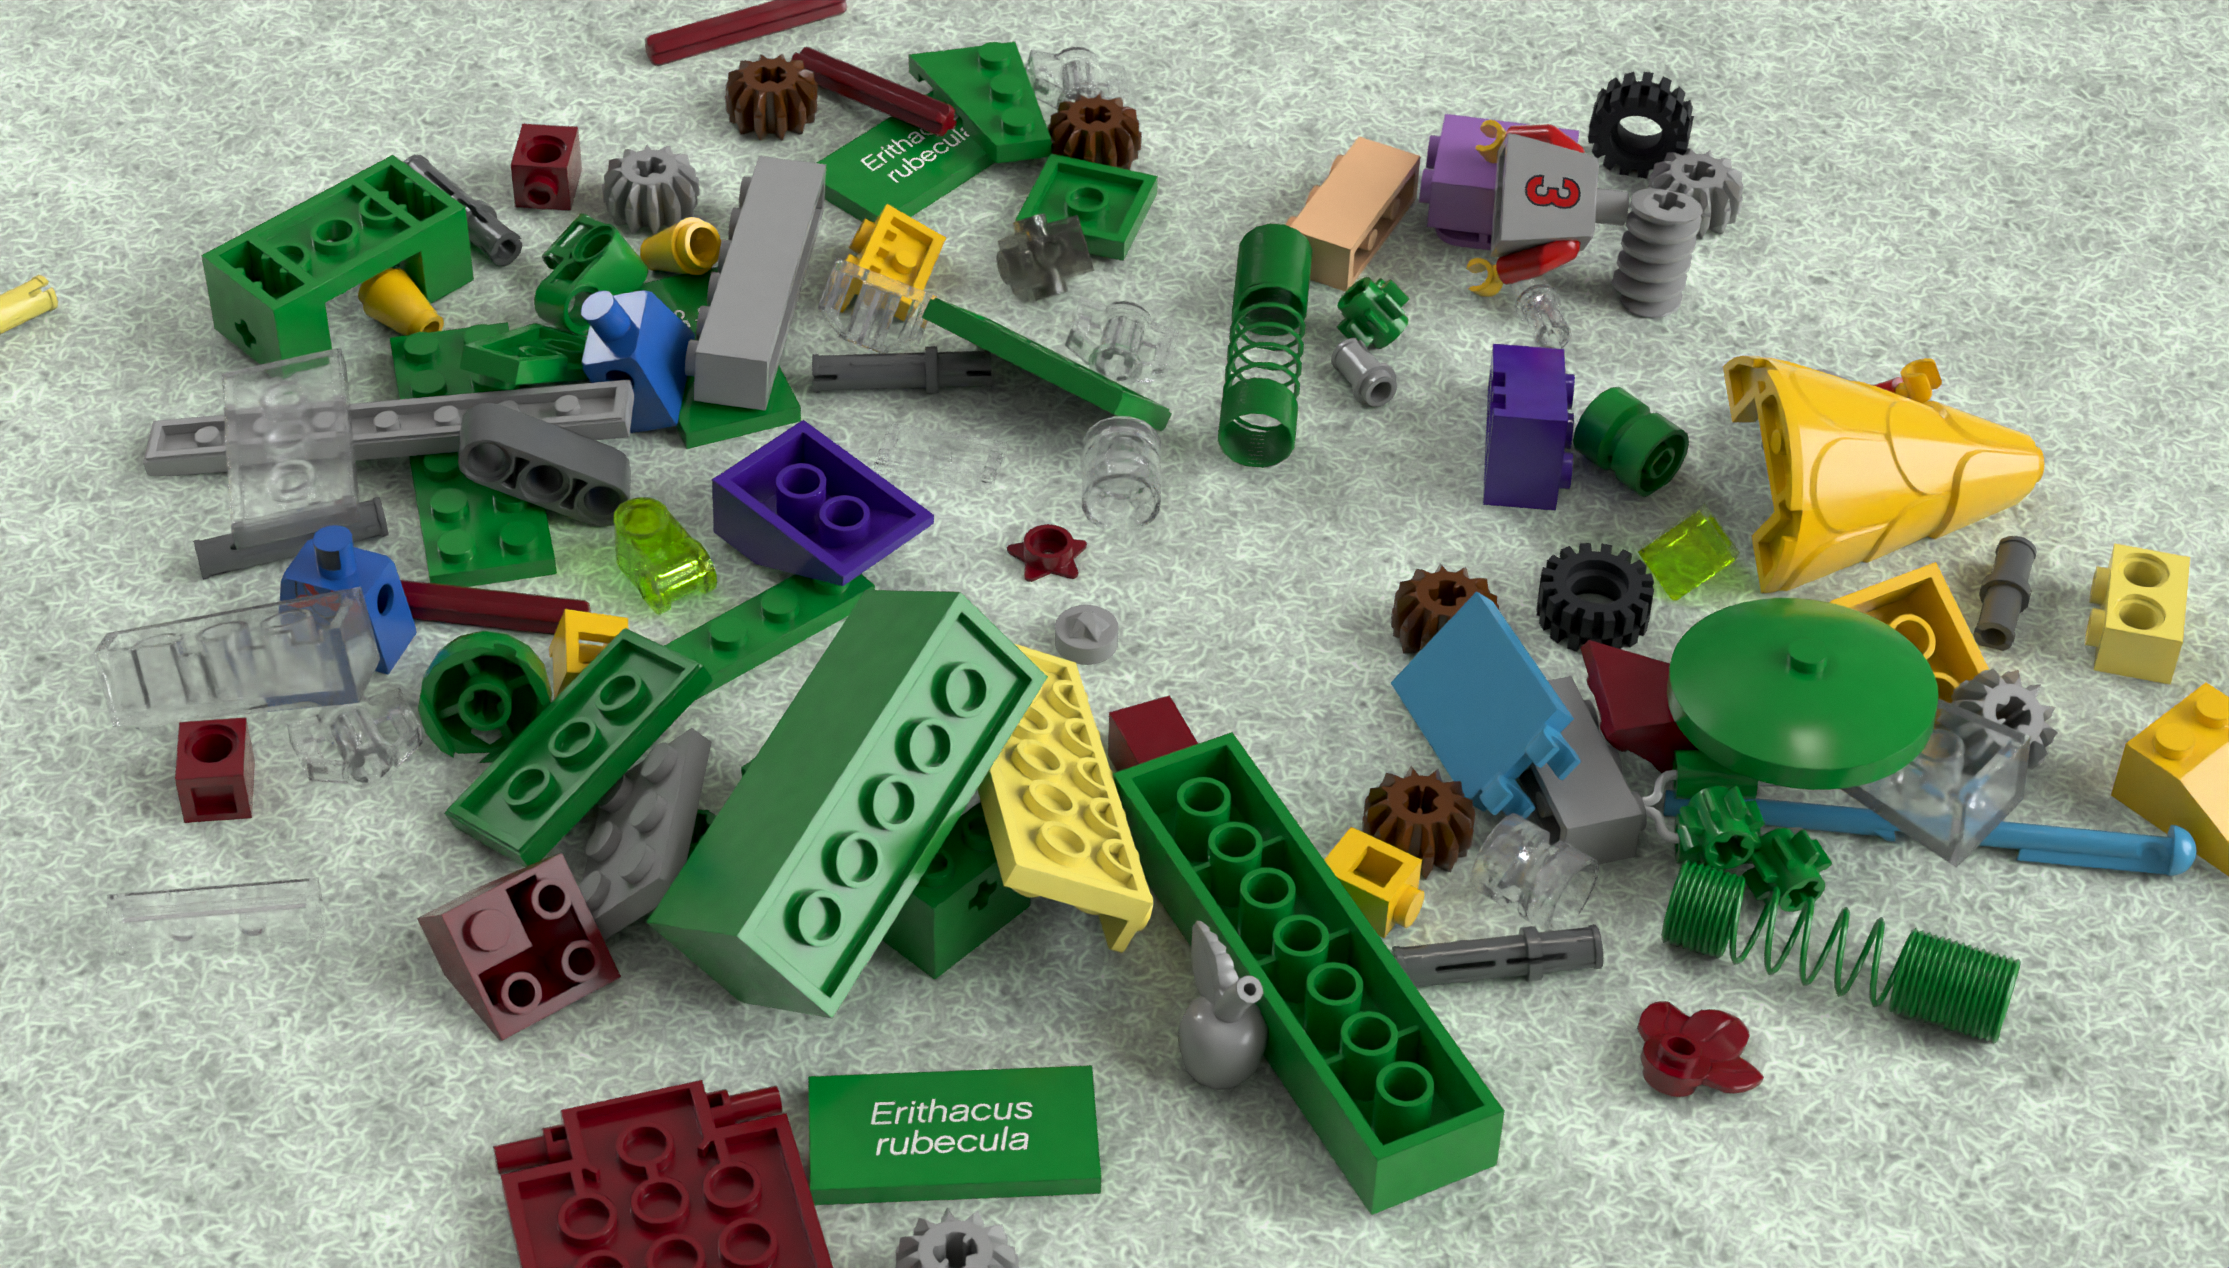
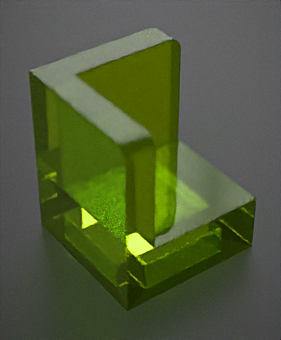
[1638,502,1740,601]

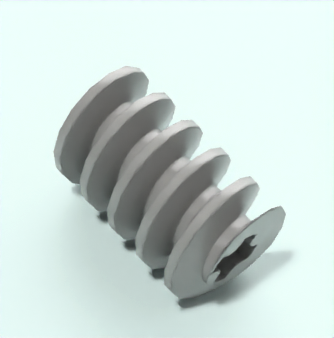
[1612,188,1703,318]

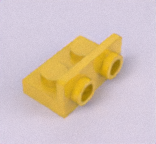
[832,204,946,323]

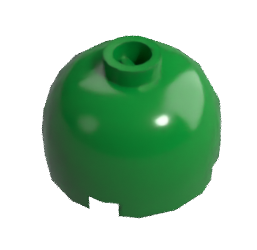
[418,631,552,763]

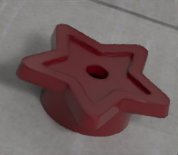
[1007,524,1087,582]

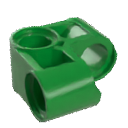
[534,213,648,336]

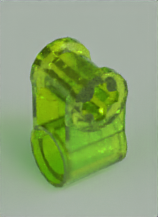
[614,497,718,615]

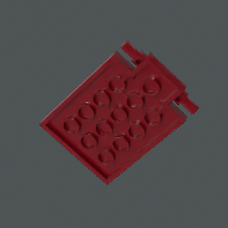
[493,1080,833,1268]

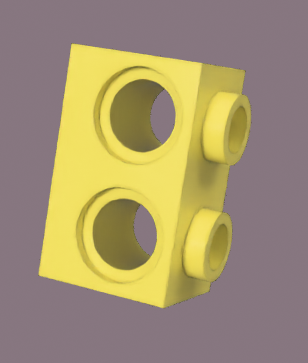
[2085,543,2190,685]

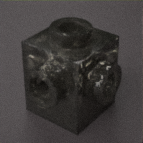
[996,213,1094,301]

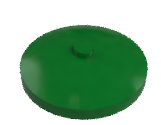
[1667,598,1938,790]

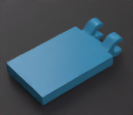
[1391,591,1581,828]

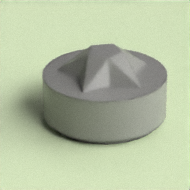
[1055,605,1119,665]

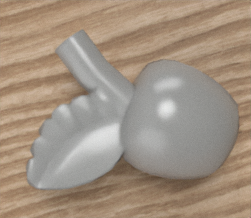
[1178,921,1269,1090]

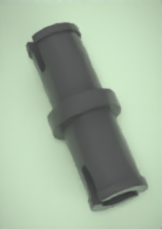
[1973,536,2037,651]

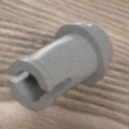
[1331,338,1397,407]

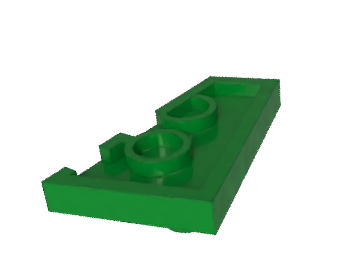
[908,41,1051,164]
[459,323,589,390]

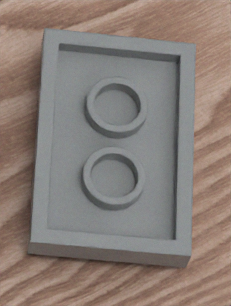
[579,728,712,941]

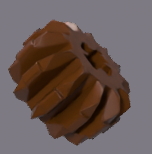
[725,54,818,141]
[1048,93,1142,170]
[1391,563,1499,654]
[1361,766,1475,880]

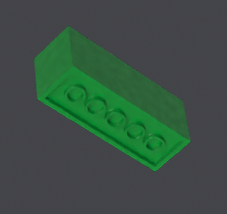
[646,590,1048,1019]

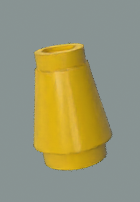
[640,217,721,275]
[358,267,444,336]

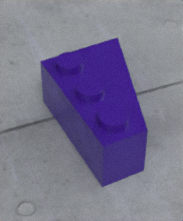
[1483,344,1575,511]

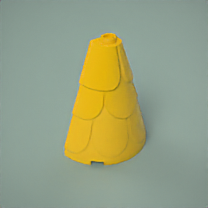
[1723,356,2045,593]

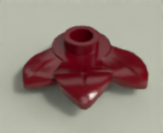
[1637,1001,1764,1097]

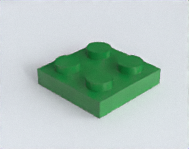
[1015,154,1158,261]

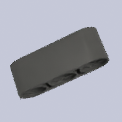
[458,402,631,527]

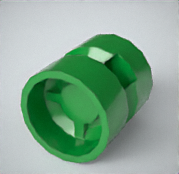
[1573,387,1689,497]

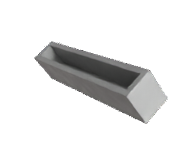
[685,156,826,410]

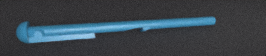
[1663,790,2196,876]

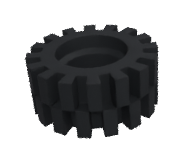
[1588,72,1694,179]
[1536,543,1654,652]

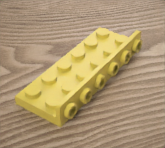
[977,644,1153,953]

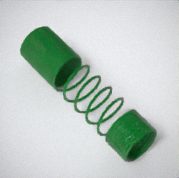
[1218,223,1312,468]
[1661,859,2021,1044]

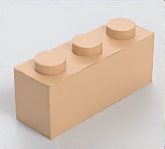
[1285,136,1421,292]

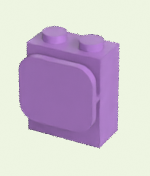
[1419,114,1579,251]

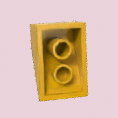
[1829,562,1989,778]
[2111,682,2229,876]

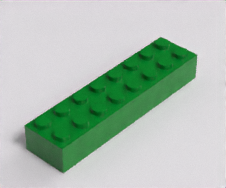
[1113,732,1505,1215]

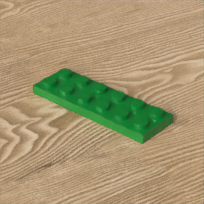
[390,322,557,587]

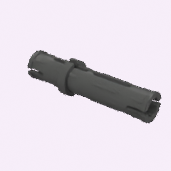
[403,155,522,266]
[812,346,992,394]
[193,497,389,580]
[1391,924,1603,987]

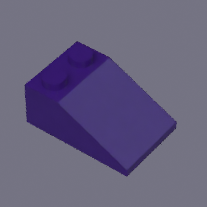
[712,420,934,586]

